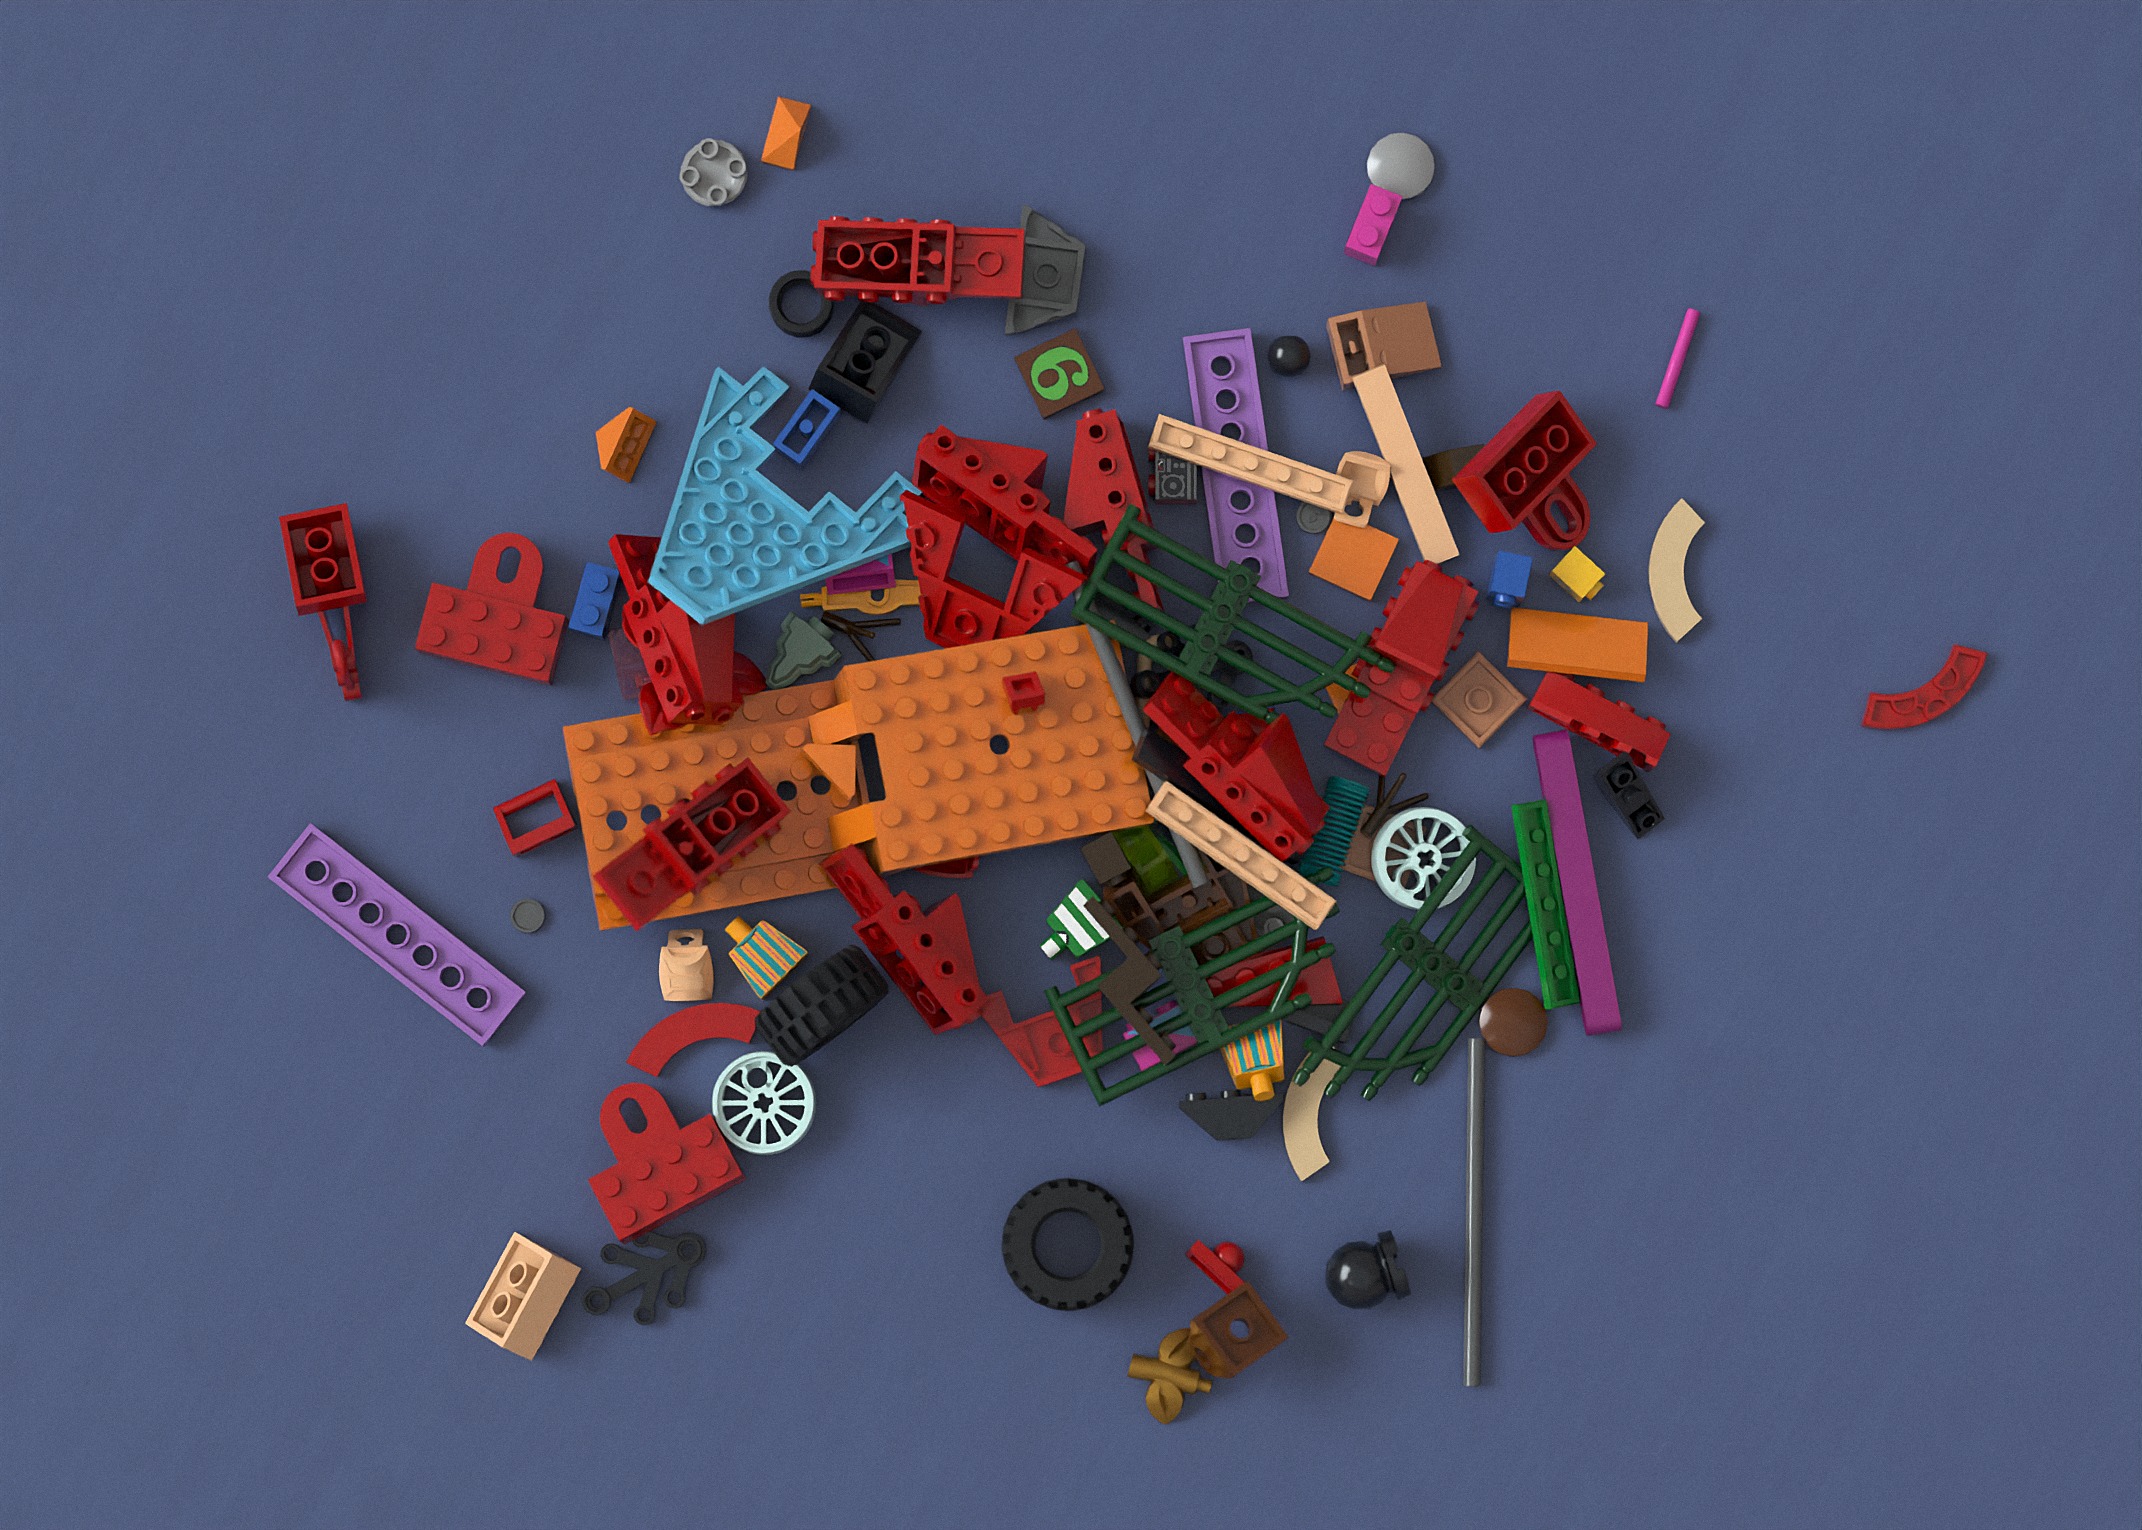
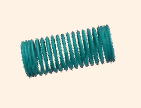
[1297,776,1370,887]

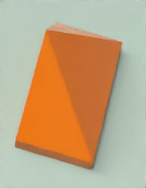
[761,96,811,171]
[595,407,657,483]
[801,744,856,801]

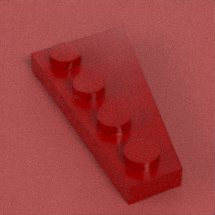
[1205,936,1343,1007]

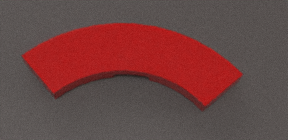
[1861,644,1988,730]
[626,1003,761,1078]

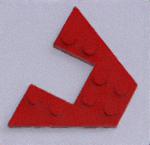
[900,490,1088,648]

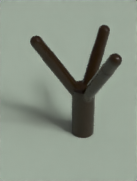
[820,611,901,662]
[1360,773,1428,837]

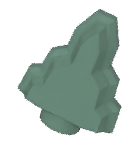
[765,611,843,690]

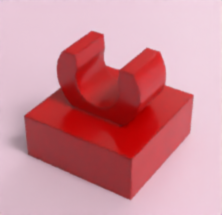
[1002,671,1045,715]

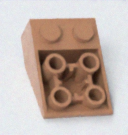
[1326,301,1442,391]

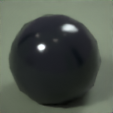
[1267,336,1311,377]

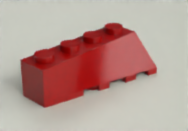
[1527,671,1671,773]

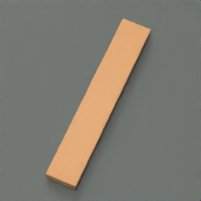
[1352,364,1460,564]
[1147,414,1353,515]
[1145,781,1336,930]

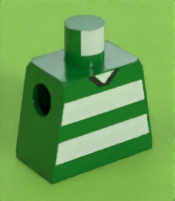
[1039,878,1123,961]

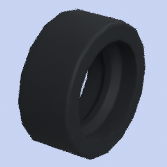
[769,270,834,338]

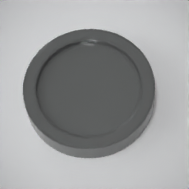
[1296,502,1330,534]
[510,898,545,933]

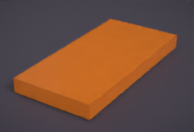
[1507,607,1648,682]

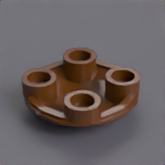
[1478,988,1548,1057]

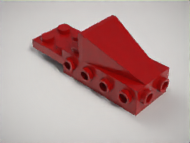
[810,216,1026,306]
[1063,408,1165,613]
[912,424,1098,582]
[608,534,744,725]
[1323,560,1480,777]
[1142,671,1330,862]
[593,758,791,932]
[819,843,989,1035]

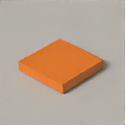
[1308,518,1399,602]

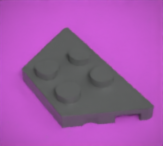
[1004,205,1086,336]

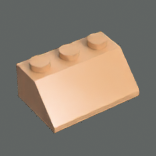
[465,1232,581,1361]

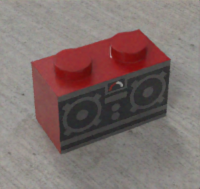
[1148,441,1197,504]

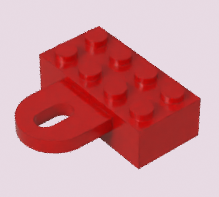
[1452,390,1597,551]
[415,533,569,686]
[588,1083,747,1245]

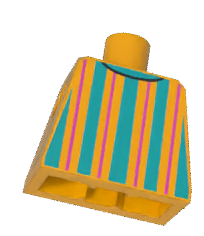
[725,916,809,1000]
[1219,1019,1285,1101]

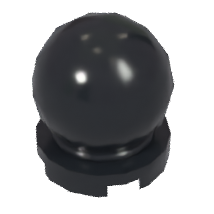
[1326,1230,1411,1309]

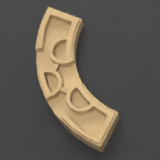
[1648,498,1705,643]
[1283,1046,1341,1182]

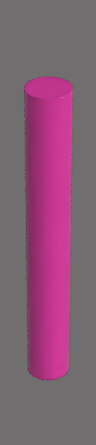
[1655,309,1700,409]

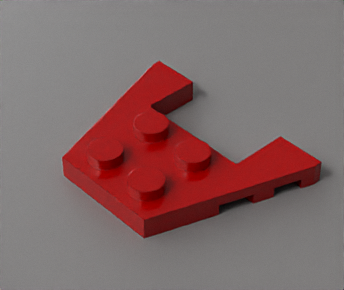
[980,955,1103,1088]

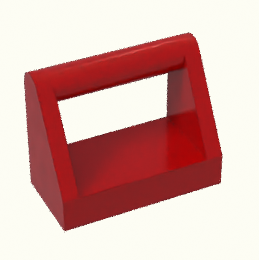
[493,779,579,858]

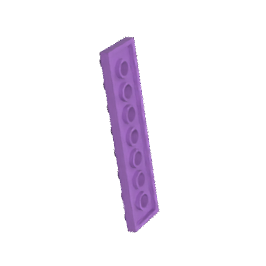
[1183,328,1289,603]
[268,823,527,1047]

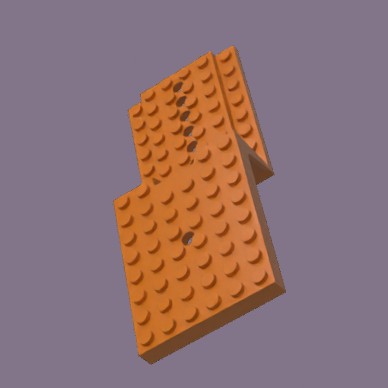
[562,619,1154,931]

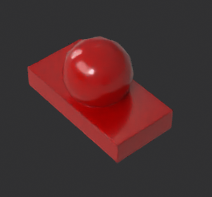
[1185,1239,1245,1294]

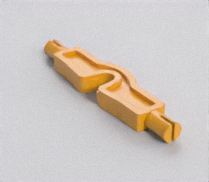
[800,579,921,616]

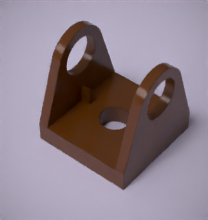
[1190,1281,1289,1379]

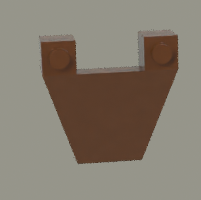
[1103,819,1261,966]

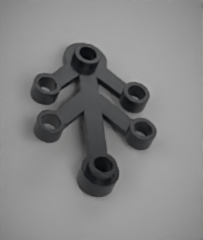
[1130,623,1253,710]
[582,1231,706,1325]

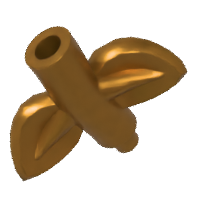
[1128,1328,1213,1424]

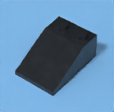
[808,301,922,423]

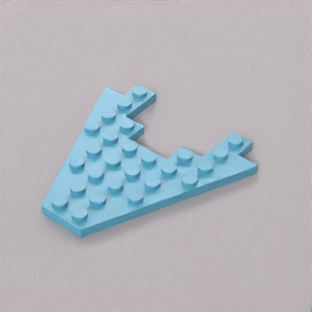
[648,366,922,625]

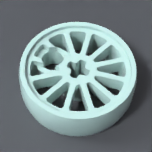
[1371,807,1476,910]
[712,1051,816,1155]

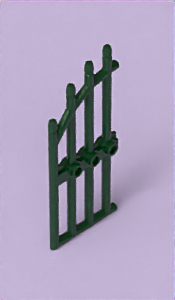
[1070,504,1396,724]
[1292,825,1533,1101]
[1044,866,1340,1107]

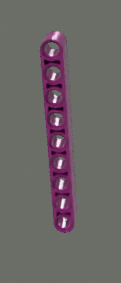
[1533,729,1622,1036]

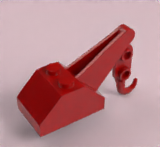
[279,503,367,701]

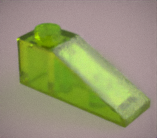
[1112,826,1179,894]

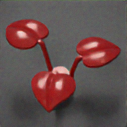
[621,610,768,736]

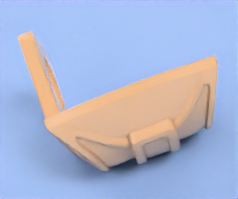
[1334,451,1391,528]
[659,929,714,1001]

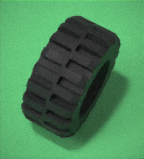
[754,945,889,1067]
[1002,1178,1134,1311]

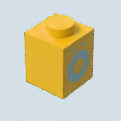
[1549,546,1605,603]

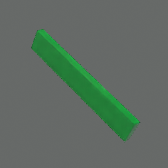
[1511,799,1580,1009]

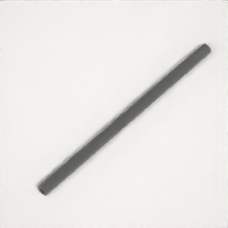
[1065,561,1210,888]
[1463,1038,1485,1386]

